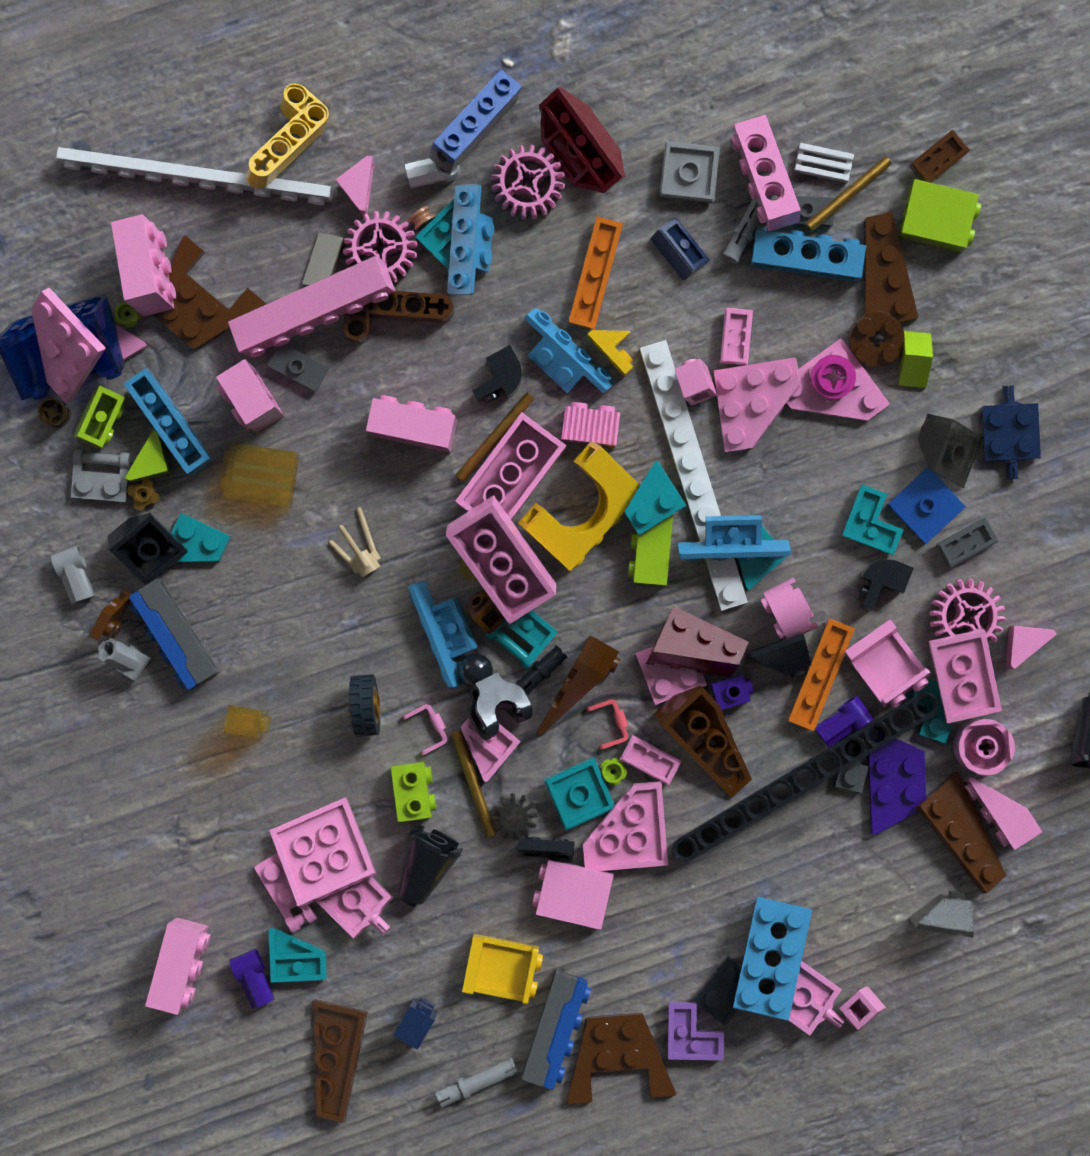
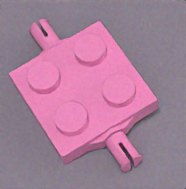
[316,877,393,939]
[767,961,846,1035]

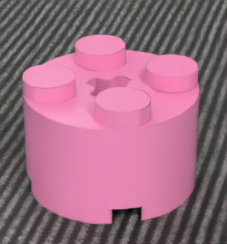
[760,577,819,639]
[953,718,1015,775]

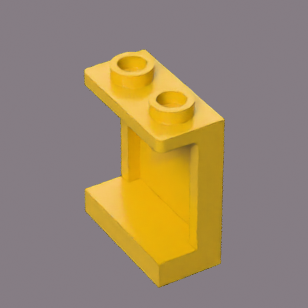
[462,934,543,1005]

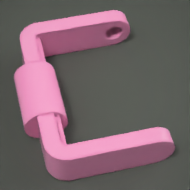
[402,704,448,756]

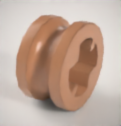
[408,206,435,232]

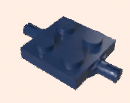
[981,385,1041,480]

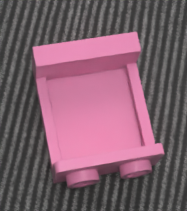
[845,619,930,709]
[532,858,614,930]

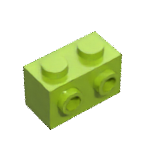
[72,385,125,448]
[391,761,437,822]

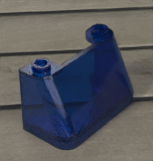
[0,295,125,401]

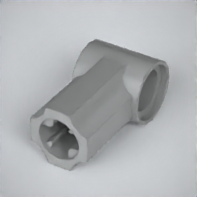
[51,545,95,605]
[98,638,151,681]

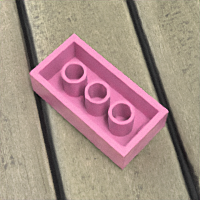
[455,412,566,521]
[446,495,556,624]

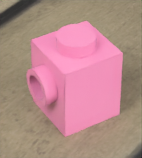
[675,358,717,406]
[839,986,886,1030]

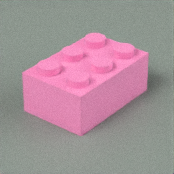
[111,214,176,317]
[216,359,285,433]
[366,395,457,453]
[145,918,211,1015]

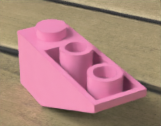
[964,776,1042,850]

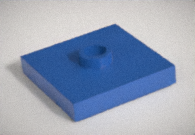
[887,467,966,545]

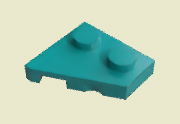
[624,460,686,535]
[171,513,232,562]
[268,927,327,983]

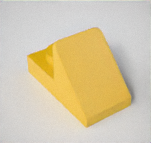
[587,330,633,378]

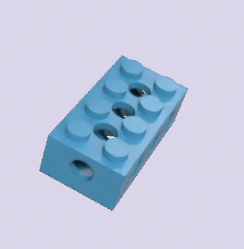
[733,897,812,1022]

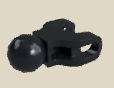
[458,653,533,740]

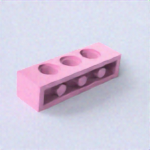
[731,115,801,232]

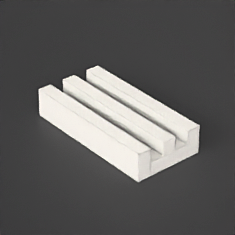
[794,143,854,183]

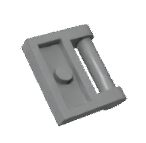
[70,449,131,503]

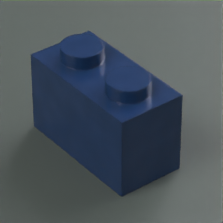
[393,998,438,1050]

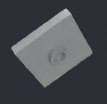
[659,141,720,203]

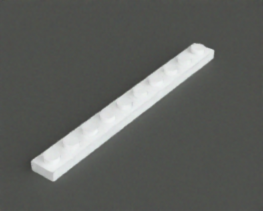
[56,147,333,205]
[639,340,748,611]

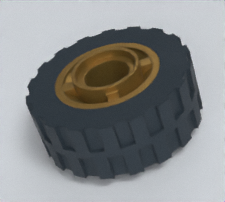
[349,674,380,737]

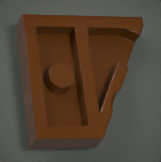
[89,589,133,641]

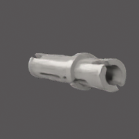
[722,195,773,263]
[435,1057,519,1108]

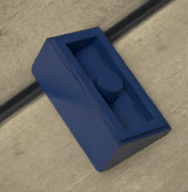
[651,218,710,280]

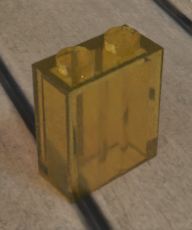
[220,443,300,509]

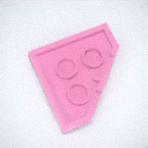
[31,288,106,403]
[786,338,890,421]
[714,357,800,453]
[583,781,668,871]

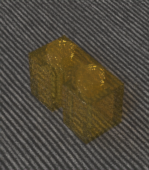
[223,704,272,738]

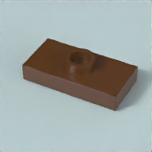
[909,130,970,183]

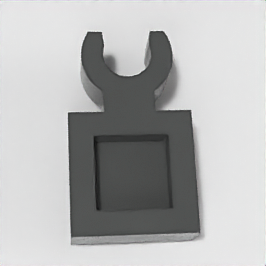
[834,741,868,793]

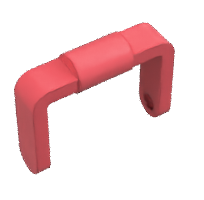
[586,699,628,750]

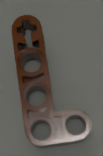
[343,291,454,344]

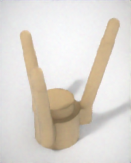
[329,507,381,578]

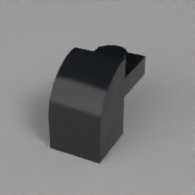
[472,345,522,404]
[857,559,914,611]

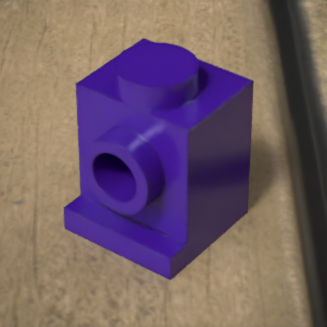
[710,674,754,710]

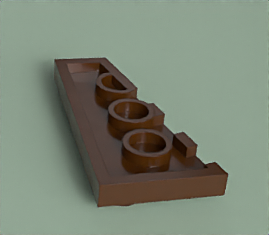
[864,211,919,323]
[915,772,1006,894]
[313,999,368,1123]

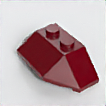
[539,87,625,194]

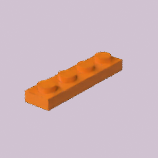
[568,216,623,330]
[787,618,855,731]

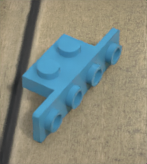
[447,184,494,295]
[524,308,615,393]
[678,515,791,561]
[408,581,478,689]

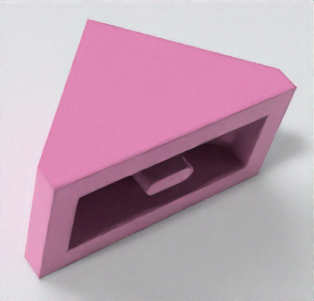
[336,156,375,216]
[1005,626,1057,669]

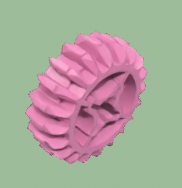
[491,145,565,220]
[343,211,418,283]
[929,579,1005,646]

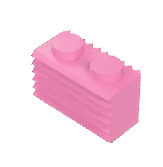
[561,402,620,448]

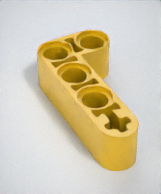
[246,83,329,189]

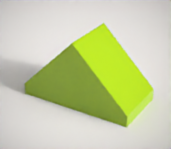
[898,331,933,389]
[125,430,172,483]

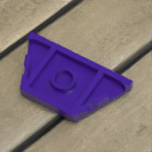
[868,728,926,834]

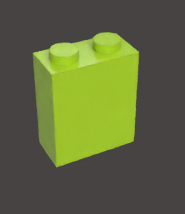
[898,179,981,253]

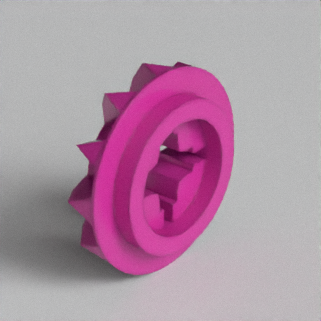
[811,355,856,400]

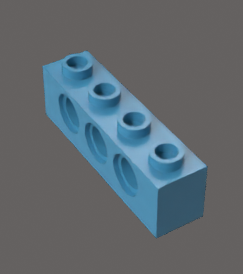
[750,226,866,283]
[123,368,214,477]

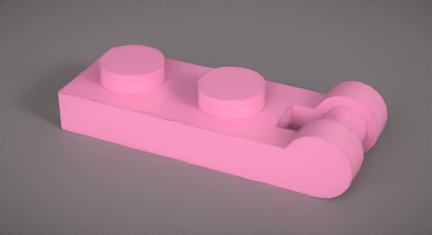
[254,853,317,933]

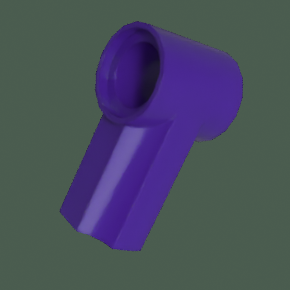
[815,695,873,748]
[229,949,275,1009]

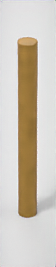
[804,157,892,233]
[455,392,535,482]
[450,730,497,838]

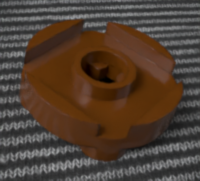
[848,310,905,367]

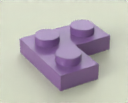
[667,1002,724,1060]

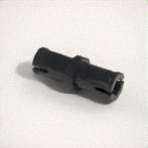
[516,645,568,695]

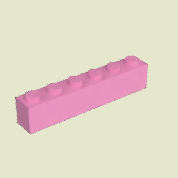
[228,256,395,357]

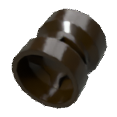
[38,398,71,428]

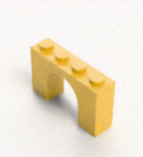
[517,441,640,571]

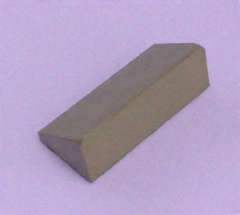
[302,232,344,286]

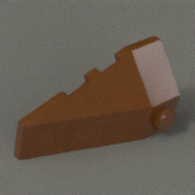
[537,635,621,736]
[653,685,752,798]

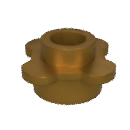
[127,478,160,511]

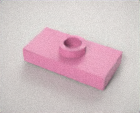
[720,308,753,366]
[620,735,681,785]

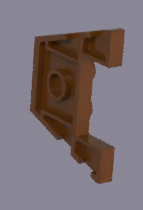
[152,235,267,350]
[567,1012,676,1104]

